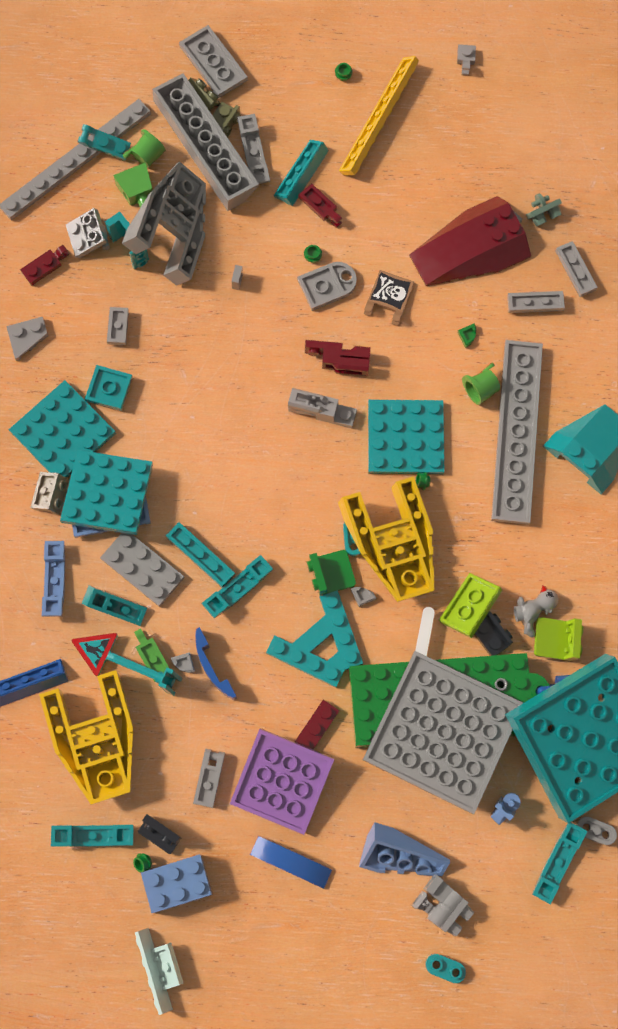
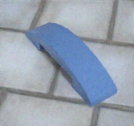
[42,541,65,617]

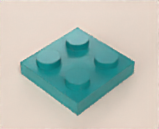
[85,365,133,411]

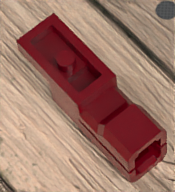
[305,340,371,376]

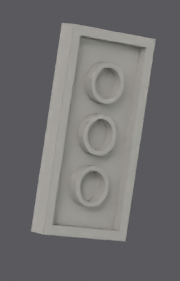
[179,25,248,98]
[100,533,184,607]

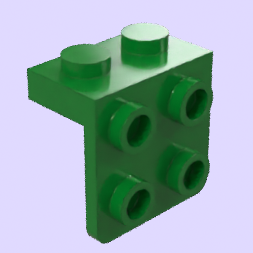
[306,550,356,596]

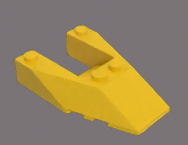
[338,476,434,602]
[39,670,133,805]

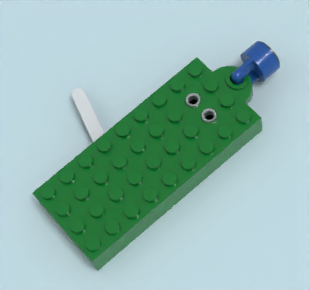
[349,607,569,748]

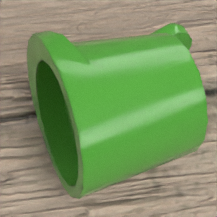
[123,129,166,168]
[462,363,500,405]

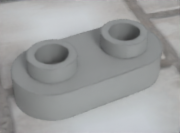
[576,817,617,845]

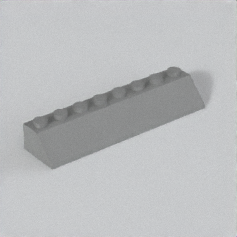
[152,73,259,211]

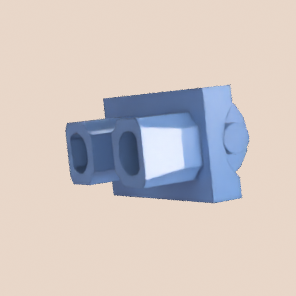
[491,793,521,825]

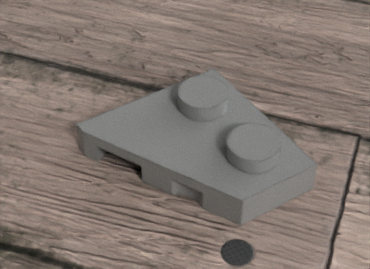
[6,317,48,361]

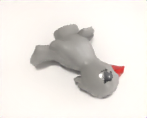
[514,585,559,638]

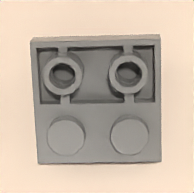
[66,208,110,258]

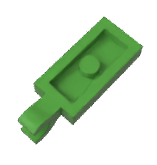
[134,628,169,682]

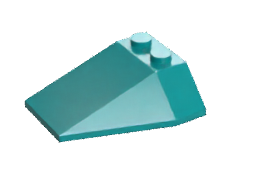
[543,404,618,495]

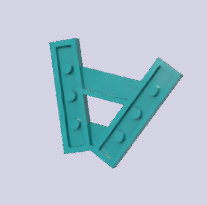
[266,590,363,688]

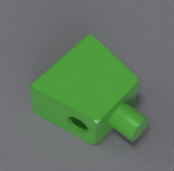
[113,163,153,208]

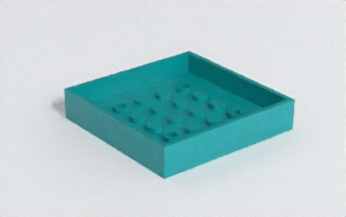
[505,654,618,823]

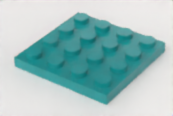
[8,380,116,478]
[368,399,445,474]
[60,450,153,535]

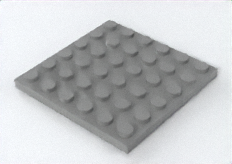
[363,651,523,815]

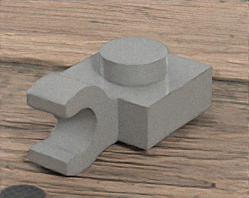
[457,44,476,75]

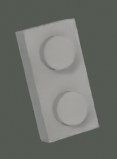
[107,307,129,345]

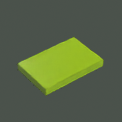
[439,573,502,638]

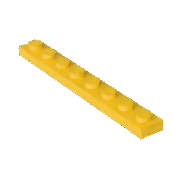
[339,56,419,175]

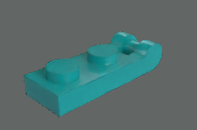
[77,124,131,161]

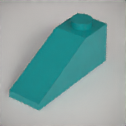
[82,585,147,626]

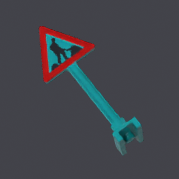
[71,633,182,696]

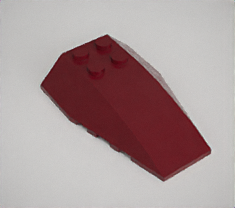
[409,196,531,286]

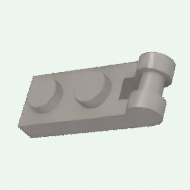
[193,748,225,808]

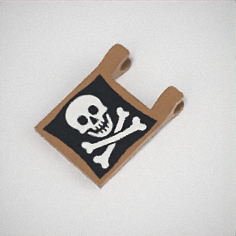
[364,270,414,326]

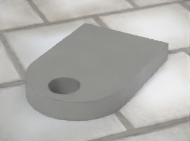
[297,262,357,311]

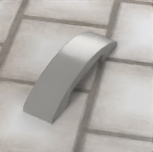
[237,114,270,184]

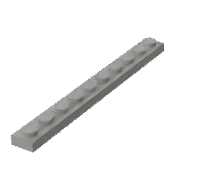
[0,99,151,220]

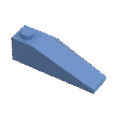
[359,822,450,876]

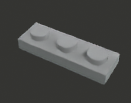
[555,241,598,297]
[507,291,565,313]

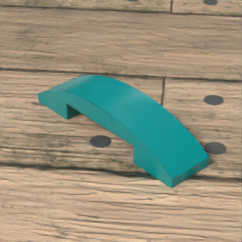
[201,555,273,618]
[532,822,588,905]
[51,825,133,847]

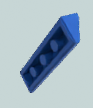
[0,659,68,707]

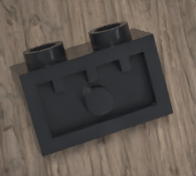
[474,611,513,656]
[138,814,182,854]

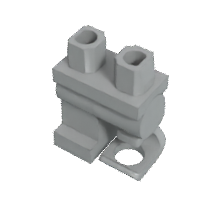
[411,874,474,936]

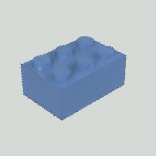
[141,854,213,913]

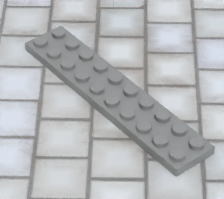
[491,340,543,525]

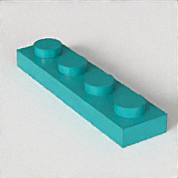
[166,522,235,588]

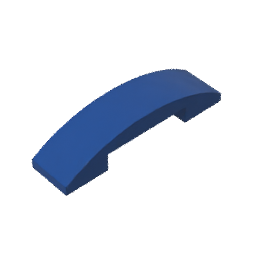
[195,627,237,701]
[250,836,332,889]

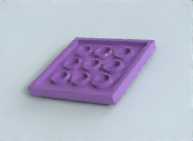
[230,728,334,835]

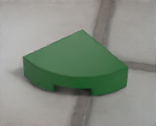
[457,323,476,348]

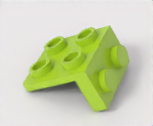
[534,617,584,661]

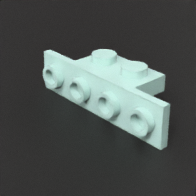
[135,928,183,1015]

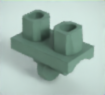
[526,193,562,227]

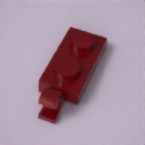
[299,183,342,228]
[20,245,69,286]

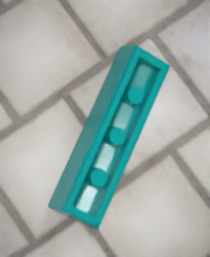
[274,139,329,206]

